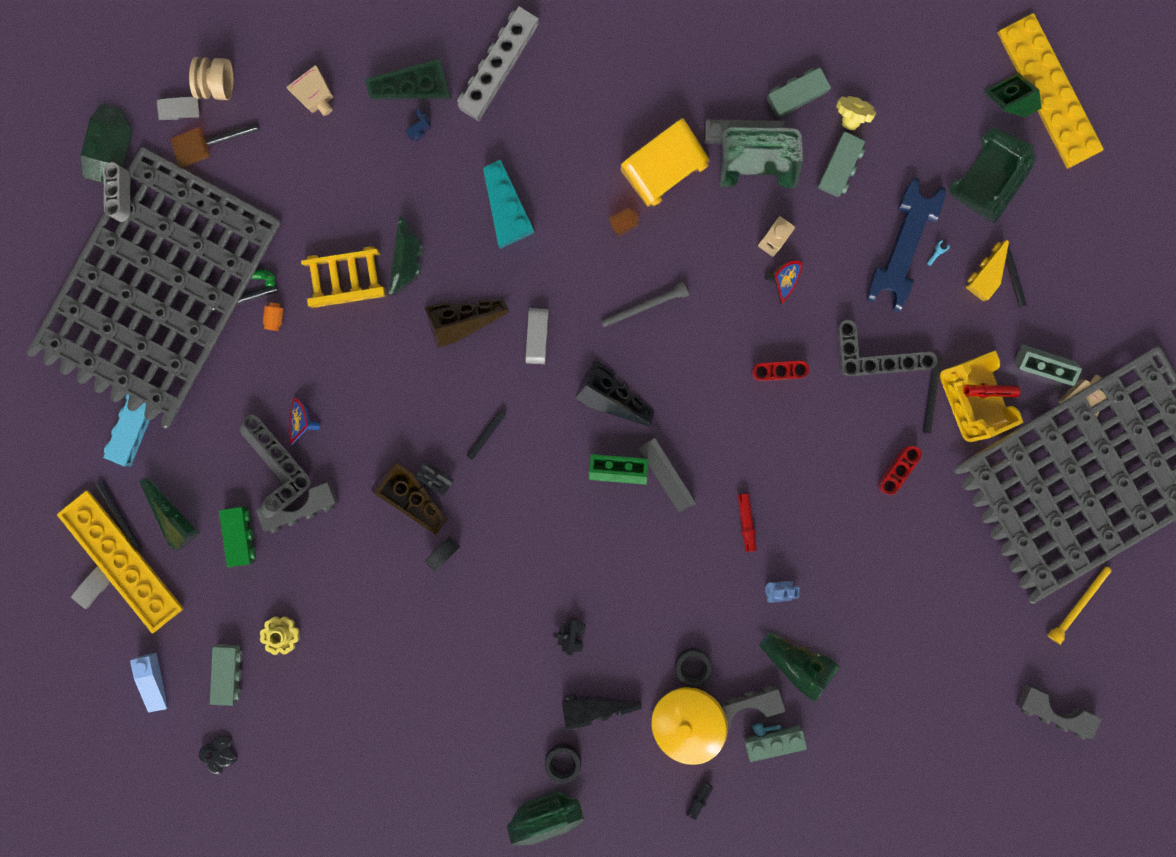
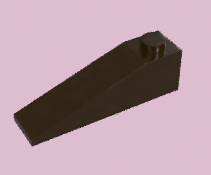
[424,298,509,347]
[371,462,447,535]

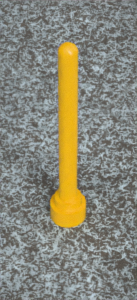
[1047,566,1111,645]

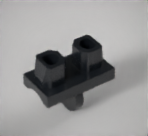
[415,461,454,496]
[553,617,586,655]

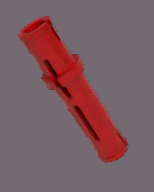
[963,383,1021,399]
[737,493,757,552]

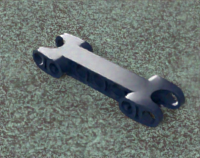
[866,177,946,312]

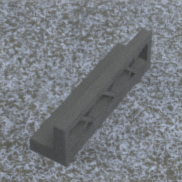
[638,438,696,513]

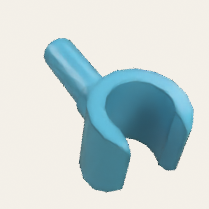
[926,240,950,266]
[752,723,781,736]

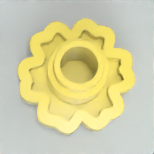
[836,96,876,130]
[260,616,300,655]

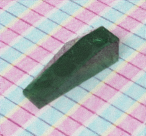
[139,478,199,550]

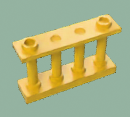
[301,246,387,308]

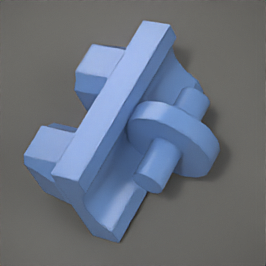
[765,581,800,603]

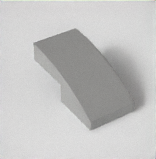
[157,97,199,120]
[71,566,110,609]

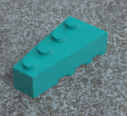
[483,160,534,249]

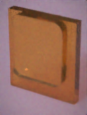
[170,127,210,168]

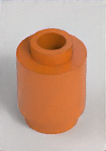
[262,302,284,331]

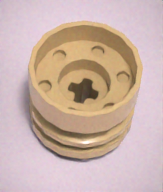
[189,57,234,100]

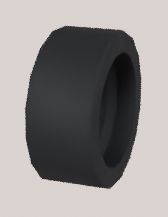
[425,536,460,572]
[675,648,712,687]
[545,744,581,783]

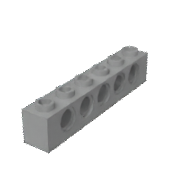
[457,6,539,121]

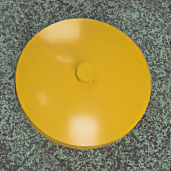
[652,687,728,764]

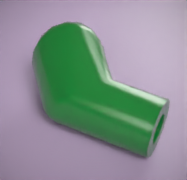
[251,270,276,286]

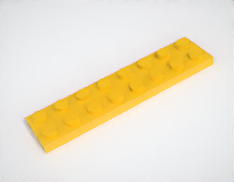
[997,13,1104,169]
[57,490,184,634]

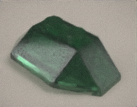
[80,104,132,183]
[389,217,424,296]
[507,791,585,846]

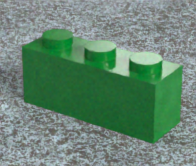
[589,454,649,485]
[219,506,256,567]

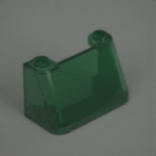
[949,127,1036,223]
[719,128,803,188]

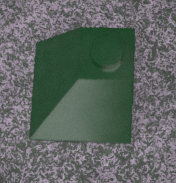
[984,73,1042,117]

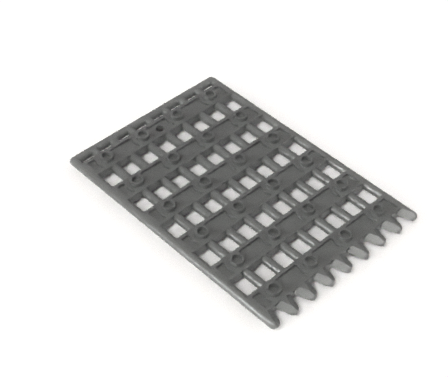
[27,147,281,429]
[953,346,1176,604]

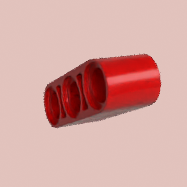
[751,361,809,381]
[878,446,922,495]

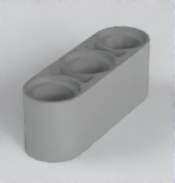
[103,162,130,222]
[526,308,549,364]

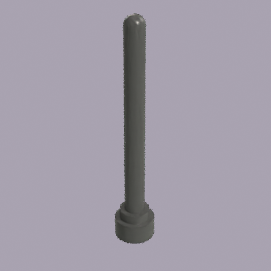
[601,282,689,327]

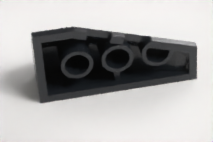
[575,360,655,427]
[562,694,642,731]

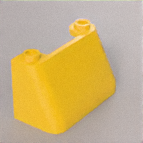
[621,118,710,207]
[940,350,1024,442]

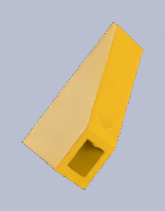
[965,240,1009,301]

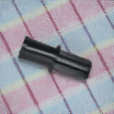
[685,782,714,820]

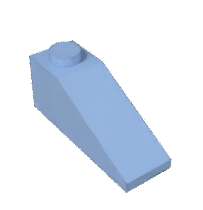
[130,653,168,713]

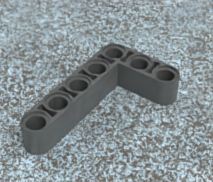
[836,320,937,376]
[239,415,310,518]

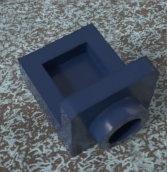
[405,109,431,141]

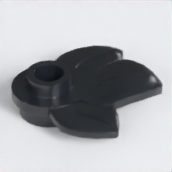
[199,737,237,774]

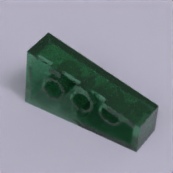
[364,59,451,101]

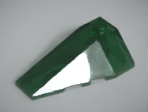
[759,633,841,703]

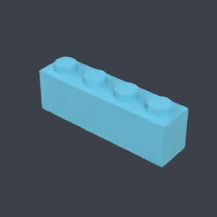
[103,394,150,466]

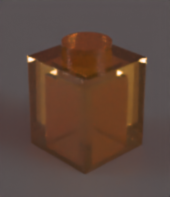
[609,208,640,238]

